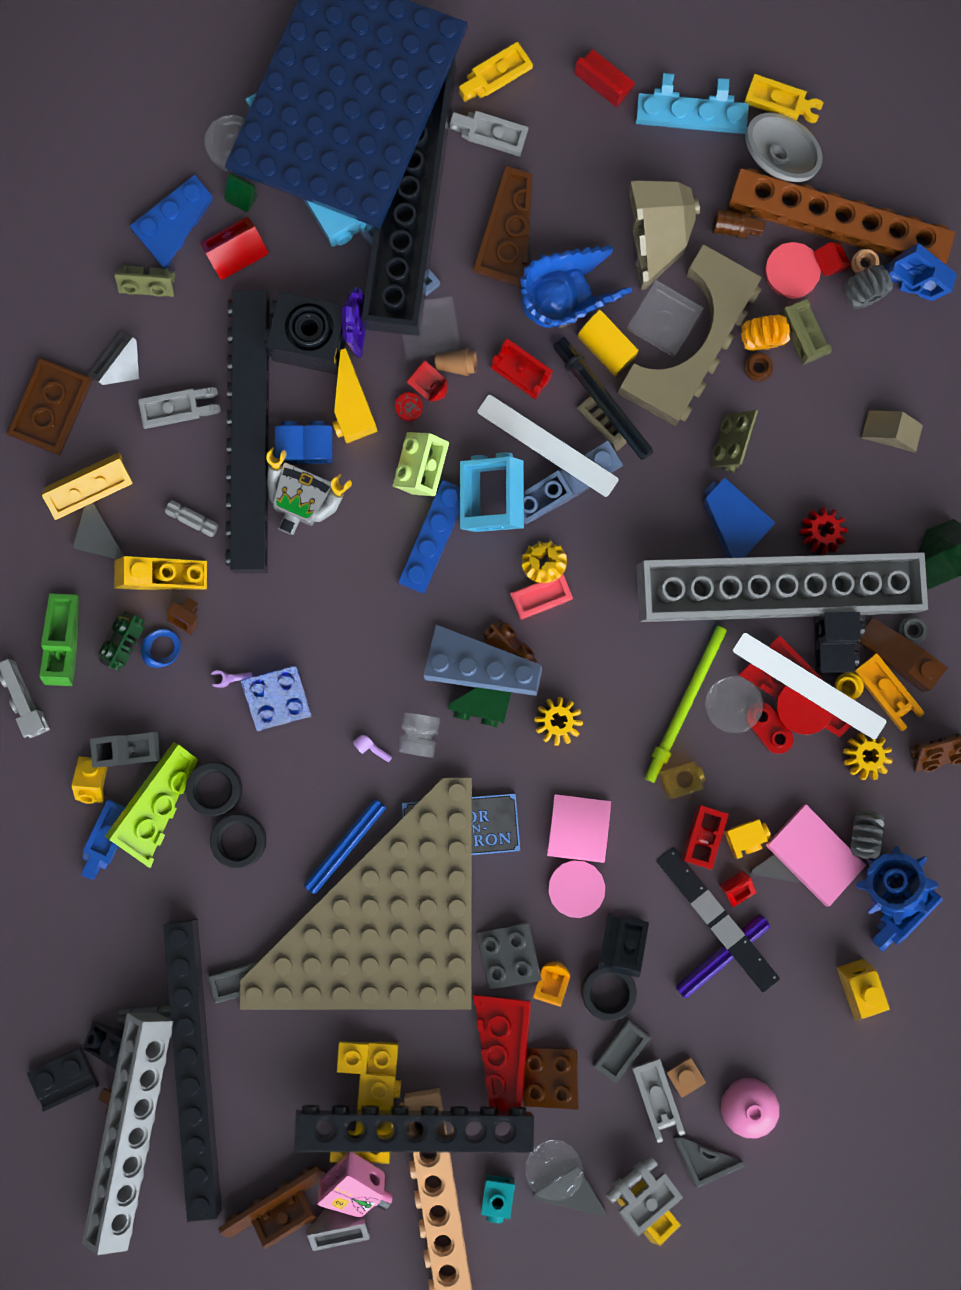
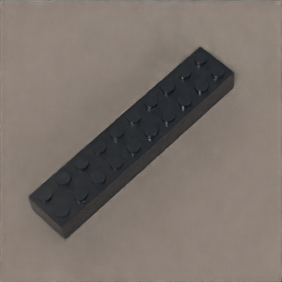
[361,58,457,336]

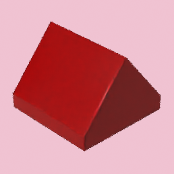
[719,870,757,907]

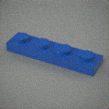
[398,480,460,595]

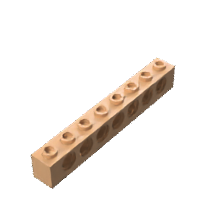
[400,1088,472,1290]

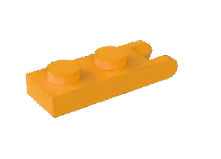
[854,653,925,731]

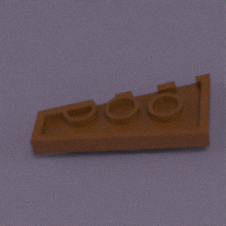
[473,166,532,287]

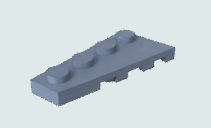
[424,625,542,696]

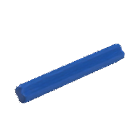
[304,799,386,894]

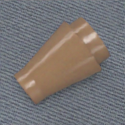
[435,348,477,376]

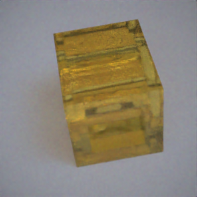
[659,761,706,799]

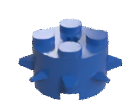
[856,846,938,924]

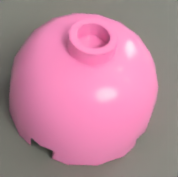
[720,1078,779,1139]

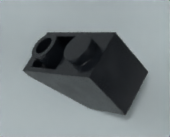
[84,1021,124,1068]

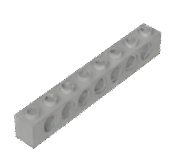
[82,1012,173,1255]

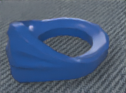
[141,629,181,668]

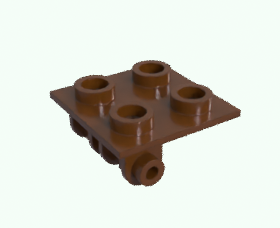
[910,733,961,772]
[524,1047,579,1110]

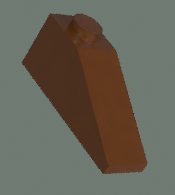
[858,618,948,692]

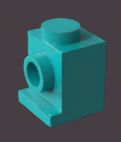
[481,1174,515,1223]

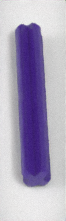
[676,915,770,998]

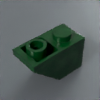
[448,687,512,728]

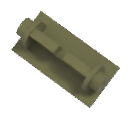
[114,265,175,297]

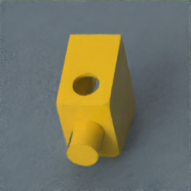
[836,958,889,1020]

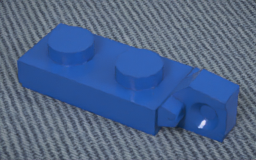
[81,799,126,880]
[872,890,943,952]

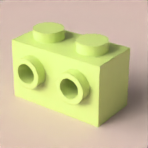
[393,432,449,496]

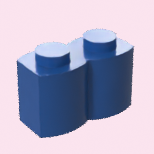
[275,421,333,464]

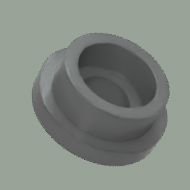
[898,616,927,644]

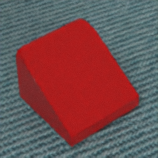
[814,242,851,276]

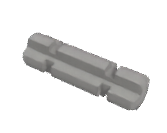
[165,500,219,537]

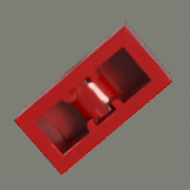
[680,805,729,870]

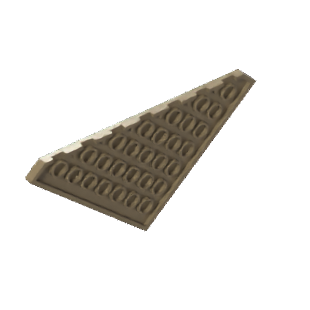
[240,778,472,1010]

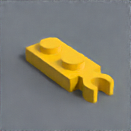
[744,74,824,123]

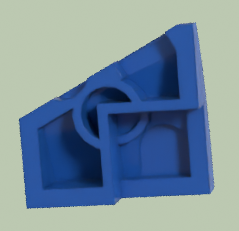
[884,243,957,301]

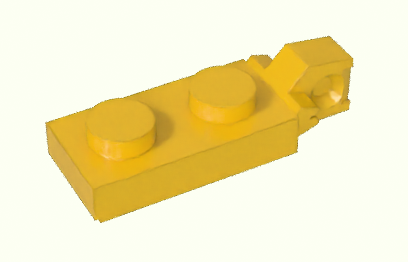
[458,42,533,102]

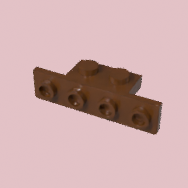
[218,1166,327,1249]

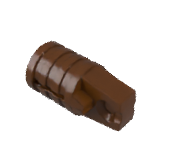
[712,208,765,239]

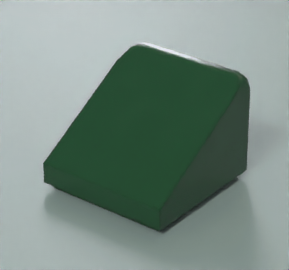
[224,174,258,212]

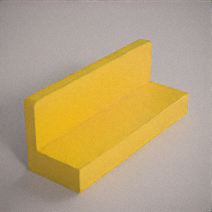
[42,452,133,520]

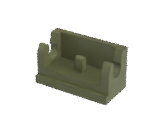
[780,299,832,365]

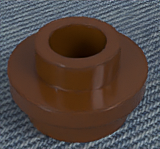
[745,353,773,382]

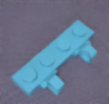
[636,73,749,134]

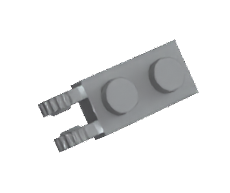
[138,387,221,429]

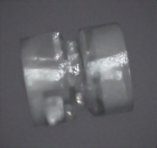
[397,712,440,758]

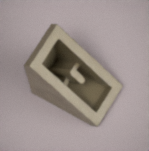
[861,410,923,453]

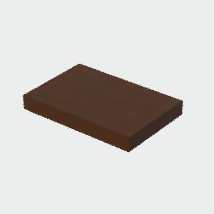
[6,357,93,456]

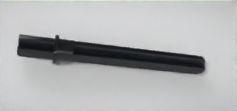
[553,337,653,460]

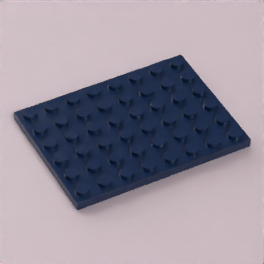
[225,0,468,229]

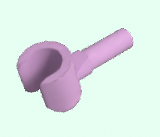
[211,670,253,688]
[353,735,392,763]

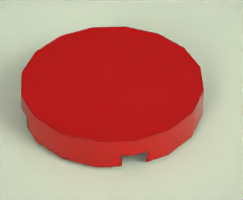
[777,685,833,735]

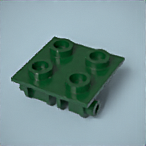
[99,611,145,671]

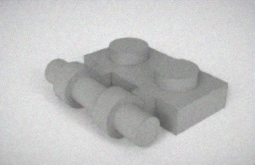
[605,1156,683,1236]

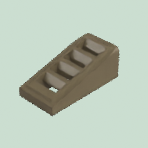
[577,396,627,451]

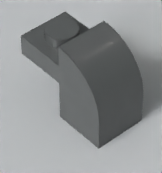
[90,732,160,768]

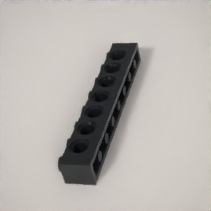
[294,1105,534,1153]

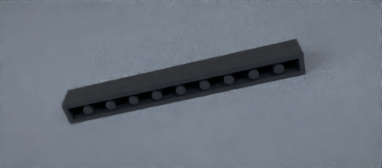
[225,290,270,573]
[163,919,222,1222]

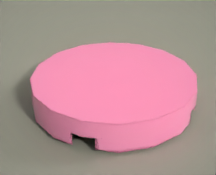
[548,860,605,918]

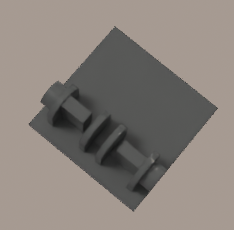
[477,922,542,990]

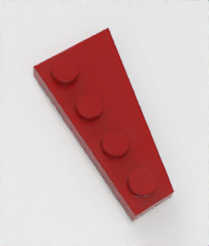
[738,635,851,737]
[473,994,532,1111]

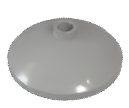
[745,113,823,182]

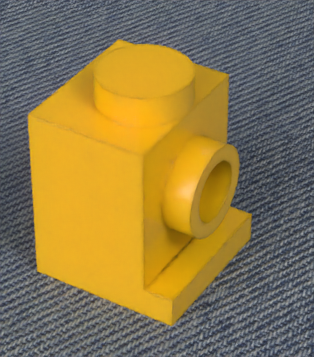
[724,819,771,859]

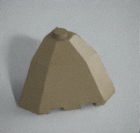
[628,181,700,290]

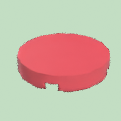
[764,242,821,299]

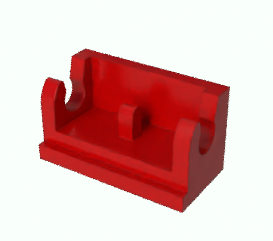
[490,338,553,400]

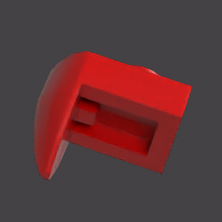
[406,360,448,402]

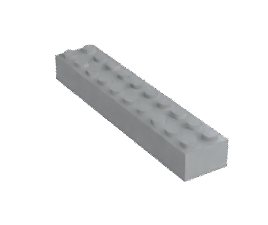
[636,553,928,622]

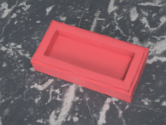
[510,574,573,620]

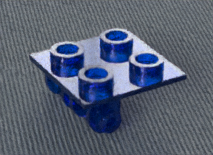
[241,665,312,731]

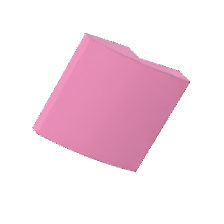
[547,794,611,863]

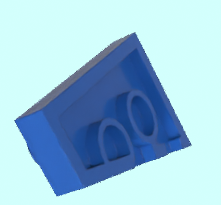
[130,175,214,269]

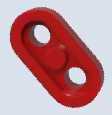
[746,703,794,754]

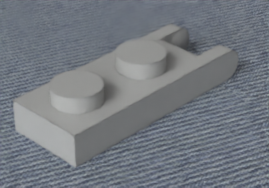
[632,1058,685,1143]

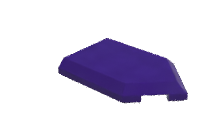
[342,287,366,358]

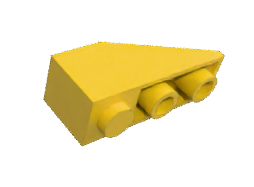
[114,556,207,590]

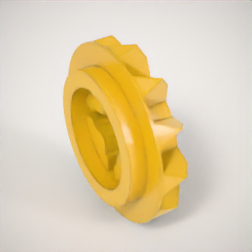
[522,540,567,583]

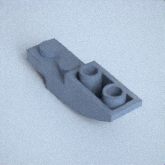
[524,441,624,524]

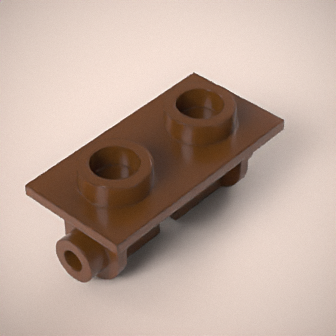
[482,619,538,663]

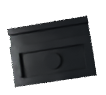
[598,913,649,977]
[27,1047,99,1112]

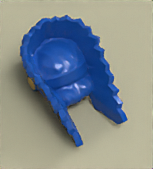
[520,245,632,328]

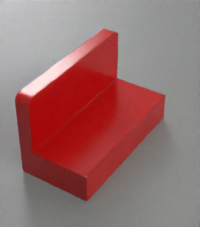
[575,49,635,107]
[200,216,268,280]

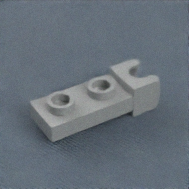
[0,659,50,738]

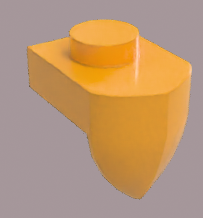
[533,961,570,1007]

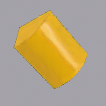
[578,310,639,377]

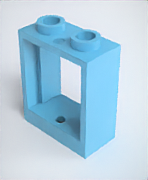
[460,453,524,532]

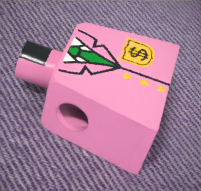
[317,1152,393,1217]

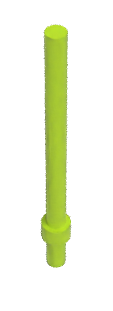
[644,626,727,783]

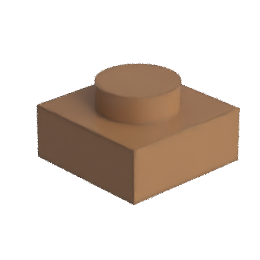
[666,1056,706,1098]

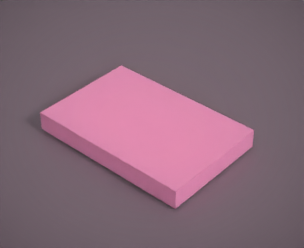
[766,804,866,907]

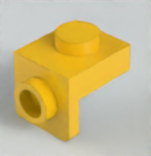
[71,756,108,804]

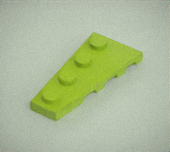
[105,742,198,868]

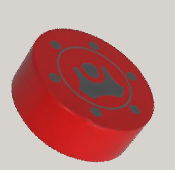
[395,392,423,422]

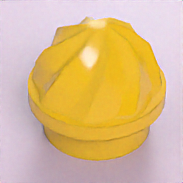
[835,673,864,700]

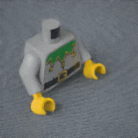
[266,447,352,535]

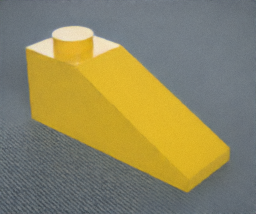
[332,348,378,444]

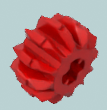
[798,507,848,555]

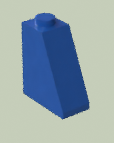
[703,477,775,558]

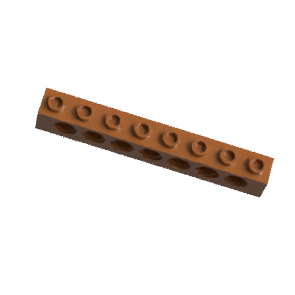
[727,168,956,265]

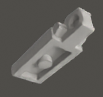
[450,111,529,157]

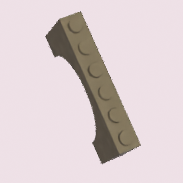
[618,244,762,427]

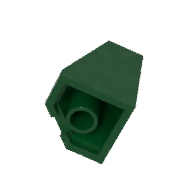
[918,519,961,590]

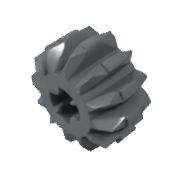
[843,265,893,309]
[850,810,885,859]

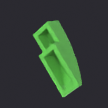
[39,594,79,686]

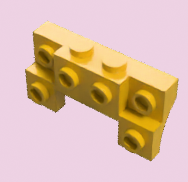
[330,1041,401,1164]

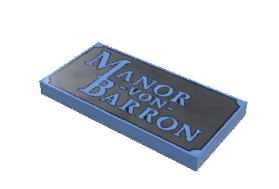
[402,794,520,855]

